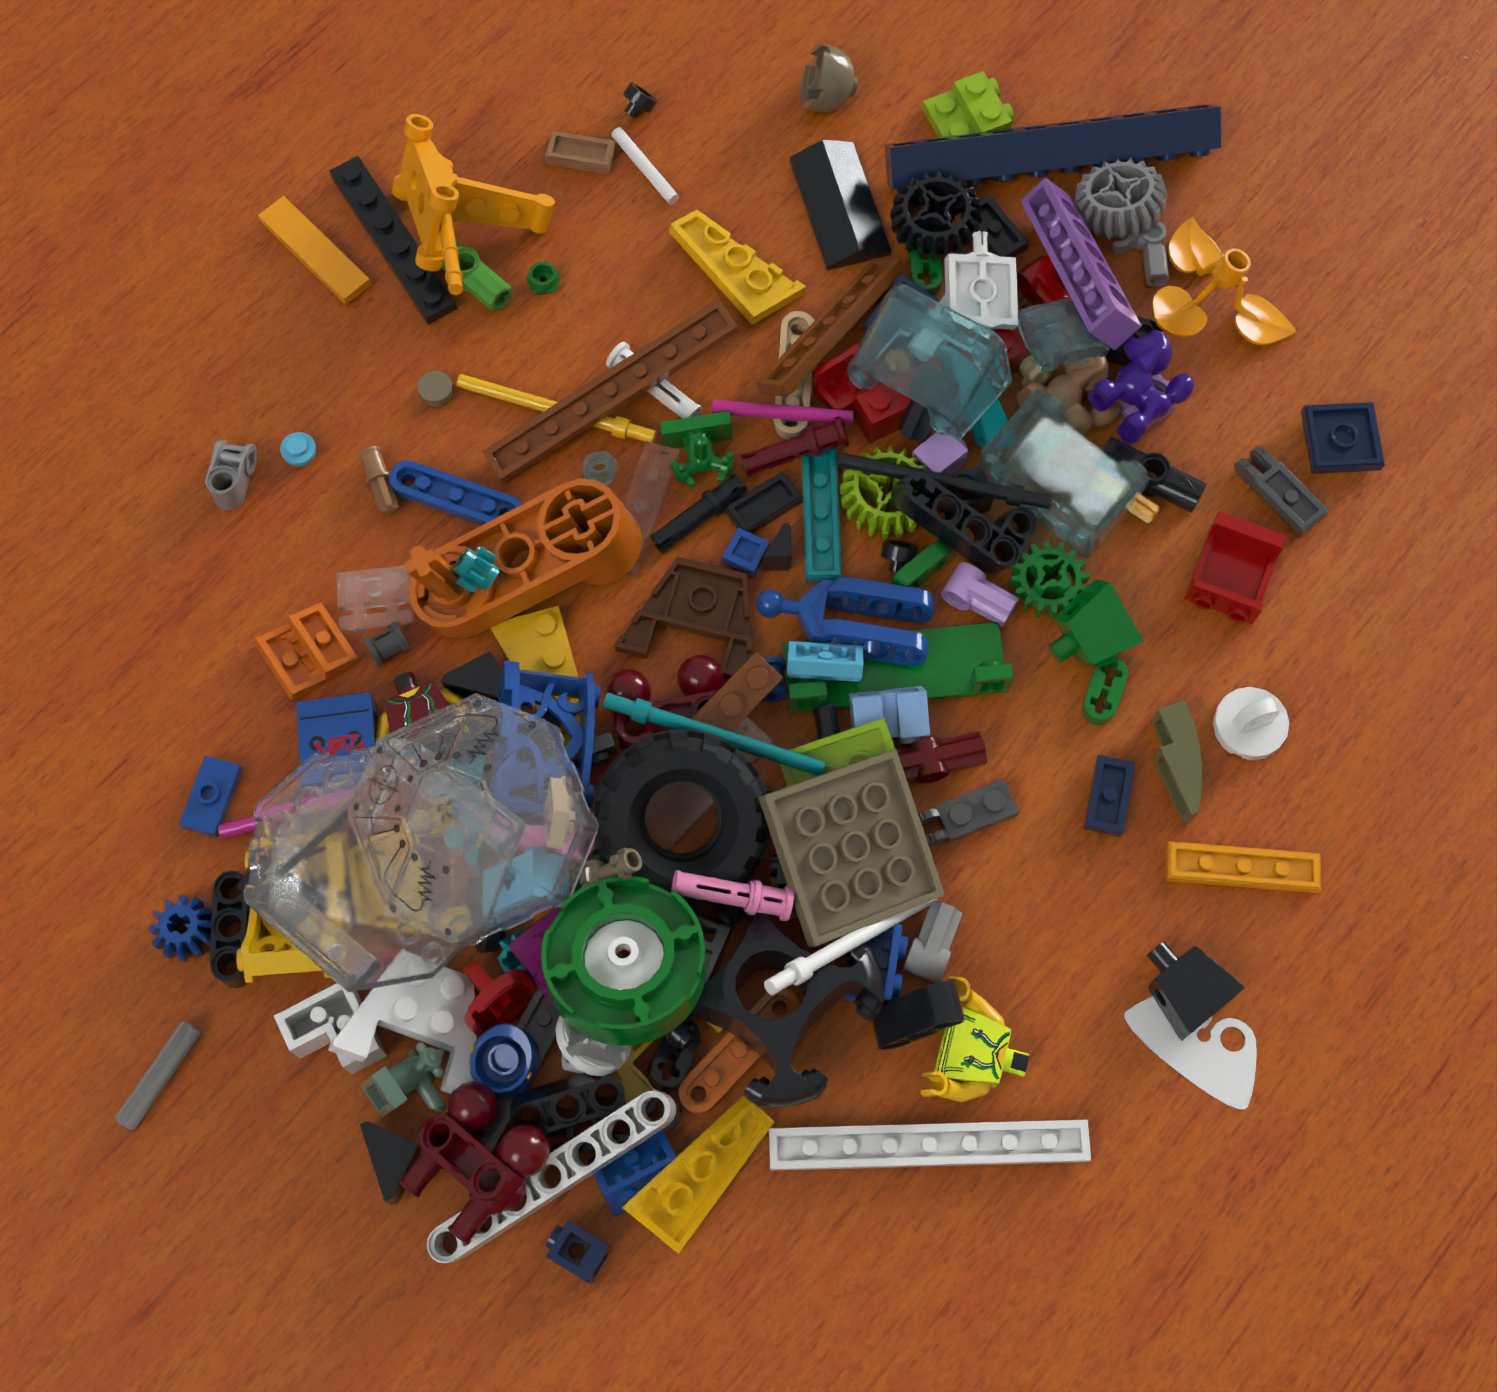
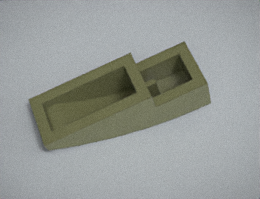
[1151,699,1202,825]

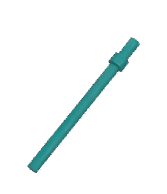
[603,693,825,776]

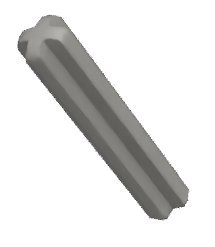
[115,1021,201,1130]

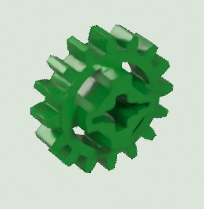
[1009,541,1090,619]

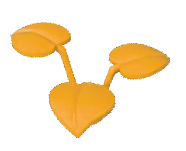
[1151,217,1296,346]

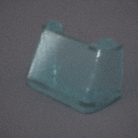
[848,283,1012,441]
[980,389,1150,559]

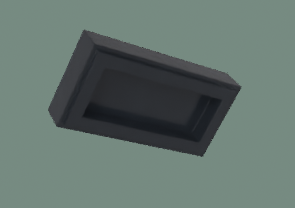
[724,471,803,534]

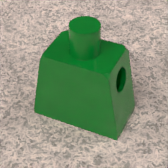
[1048,579,1143,665]

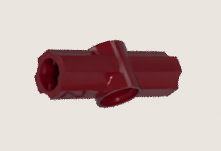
[897,731,987,784]

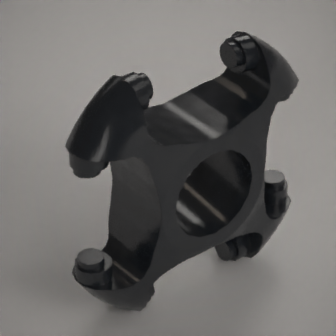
[665,886,884,1108]

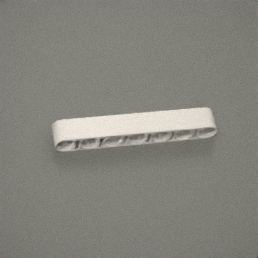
[427,1091,676,1263]

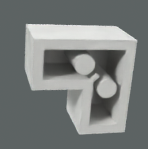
[274,979,387,1074]

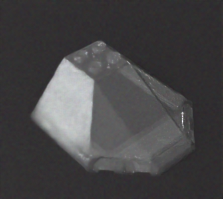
[244,742,526,992]

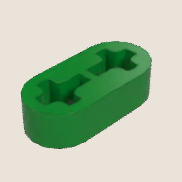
[908,250,943,296]
[891,540,953,588]
[1082,656,1128,725]

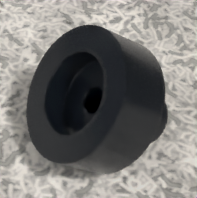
[623,82,658,118]
[880,539,918,573]

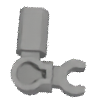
[1112,222,1169,287]

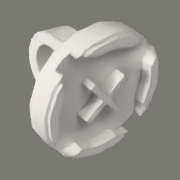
[1212,687,1290,761]
[555,1015,632,1076]

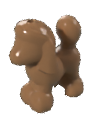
[1017,350,1120,452]

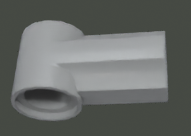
[903,901,963,983]

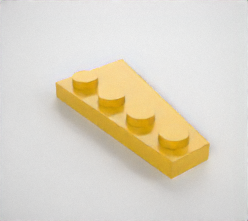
[669,210,806,325]

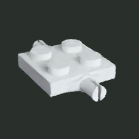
[944,231,1018,351]

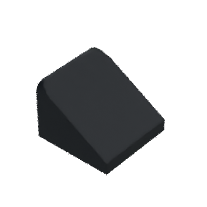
[763,523,792,571]

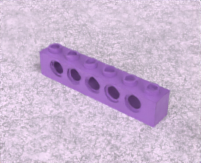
[1021,178,1142,350]

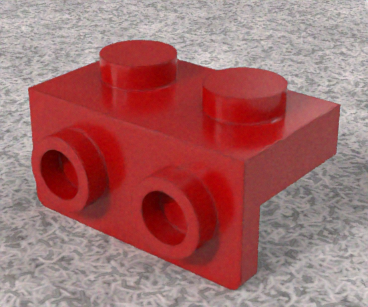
[812,339,894,411]

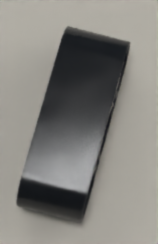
[210,870,251,988]
[872,980,965,1050]
[510,1071,625,1134]

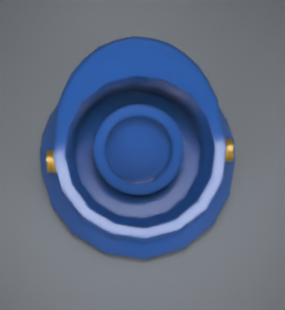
[469,1023,540,1098]

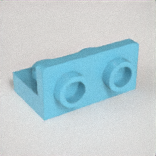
[787,641,863,682]

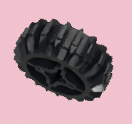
[890,170,983,262]

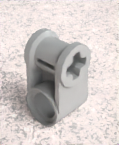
[205,439,257,510]

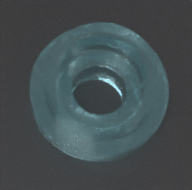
[582,451,617,485]

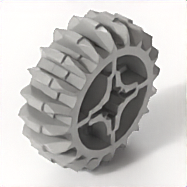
[1074,158,1167,240]

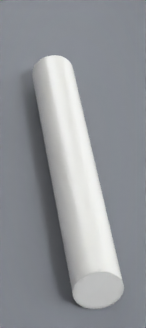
[611,127,679,205]

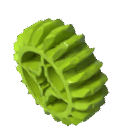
[840,445,927,540]

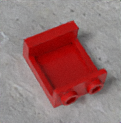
[1184,511,1287,624]

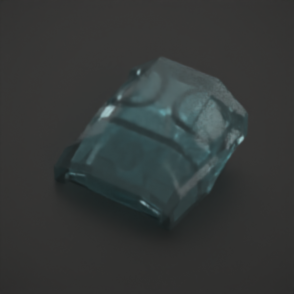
[1018,298,1110,371]

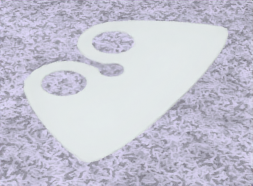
[1124,996,1257,1110]

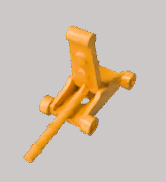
[392,114,555,295]

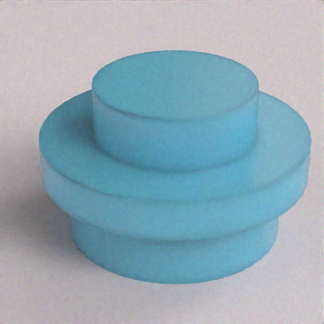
[280,432,316,467]

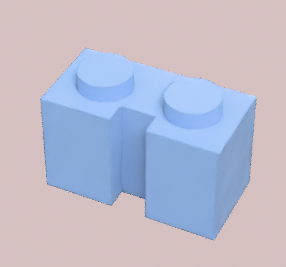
[849,686,930,744]

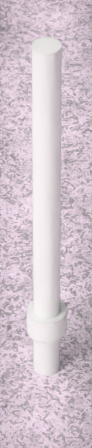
[764,898,938,995]

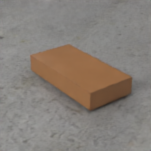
[544,130,617,175]

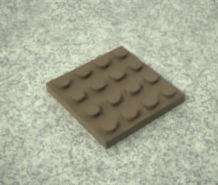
[758,749,945,947]

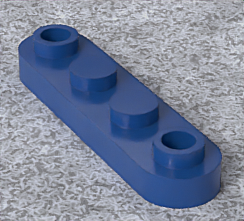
[389,461,521,526]

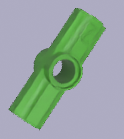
[420,239,513,312]

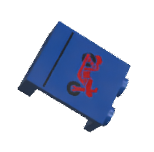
[296,692,384,799]

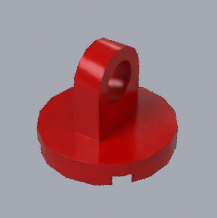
[461,959,536,1036]

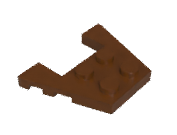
[615,557,752,679]

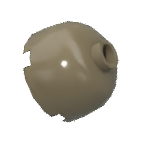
[800,43,858,113]

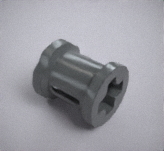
[363,621,411,667]

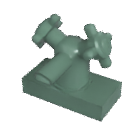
[360,1042,448,1118]

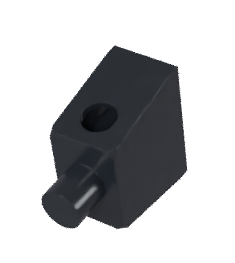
[1146,941,1245,1041]

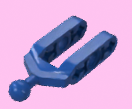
[756,577,935,666]

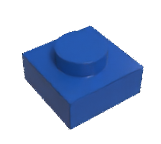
[722,527,770,577]

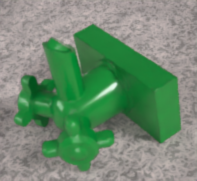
[660,411,734,487]

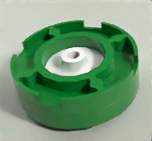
[541,876,706,1046]

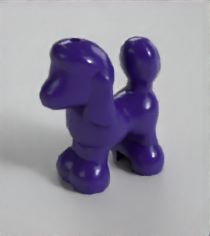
[1088,330,1194,445]

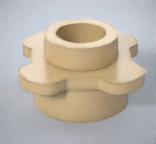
[1019,353,1054,387]

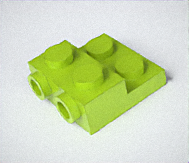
[922,71,1014,138]

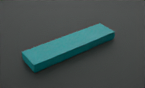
[801,448,842,583]

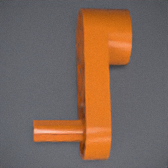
[404,478,643,639]

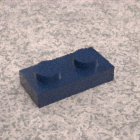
[1083,755,1135,837]

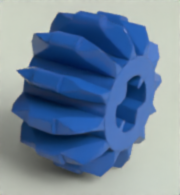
[148,895,212,962]

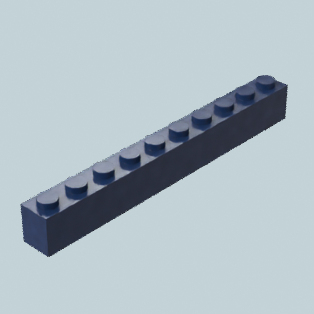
[884,104,1221,194]

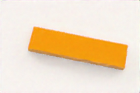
[258,195,372,305]
[1166,841,1321,893]

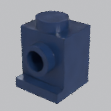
[545,1220,612,1284]

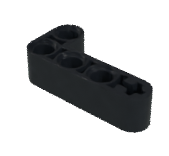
[891,472,1037,574]

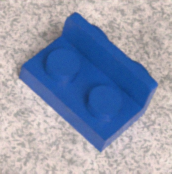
[588,1132,676,1216]

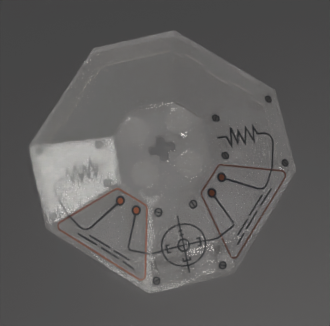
[347,693,599,947]

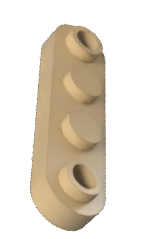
[773,311,814,440]

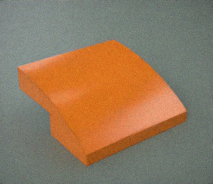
[255,602,358,701]

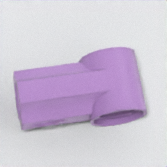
[941,562,1019,627]

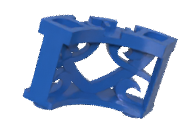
[489,660,601,820]

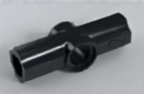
[1096,437,1207,513]

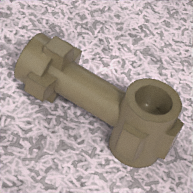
[580,847,642,888]

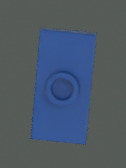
[179,756,243,838]

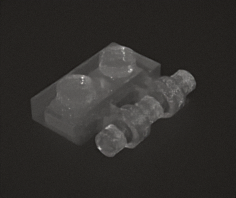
[336,565,413,633]

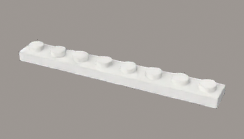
[769,1120,1091,1171]

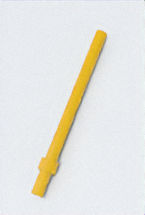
[457,374,657,444]

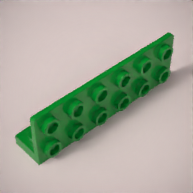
[782,623,1013,713]

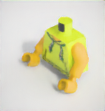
[921,976,1029,1103]

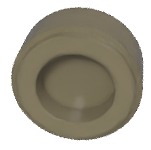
[417,371,454,407]

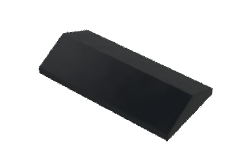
[790,139,892,271]

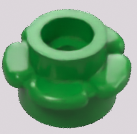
[527,262,560,295]

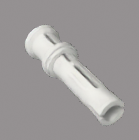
[606,341,702,418]

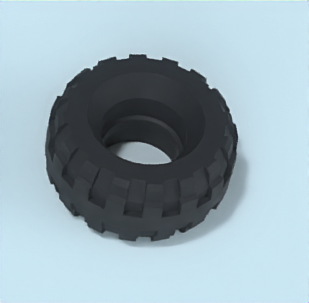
[592,729,770,909]

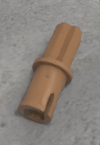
[359,446,399,515]

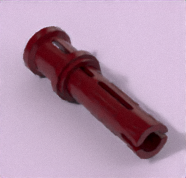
[741,416,850,476]

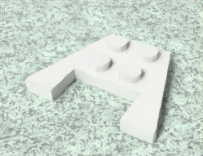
[328,951,477,1094]

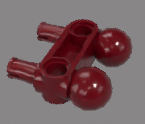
[605,655,724,750]
[398,1081,549,1244]

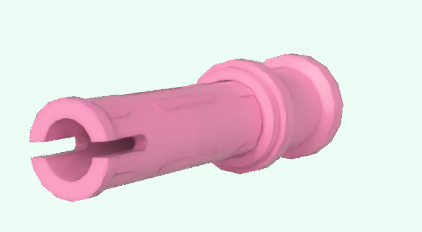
[671,870,794,921]

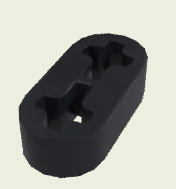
[647,1020,701,1092]

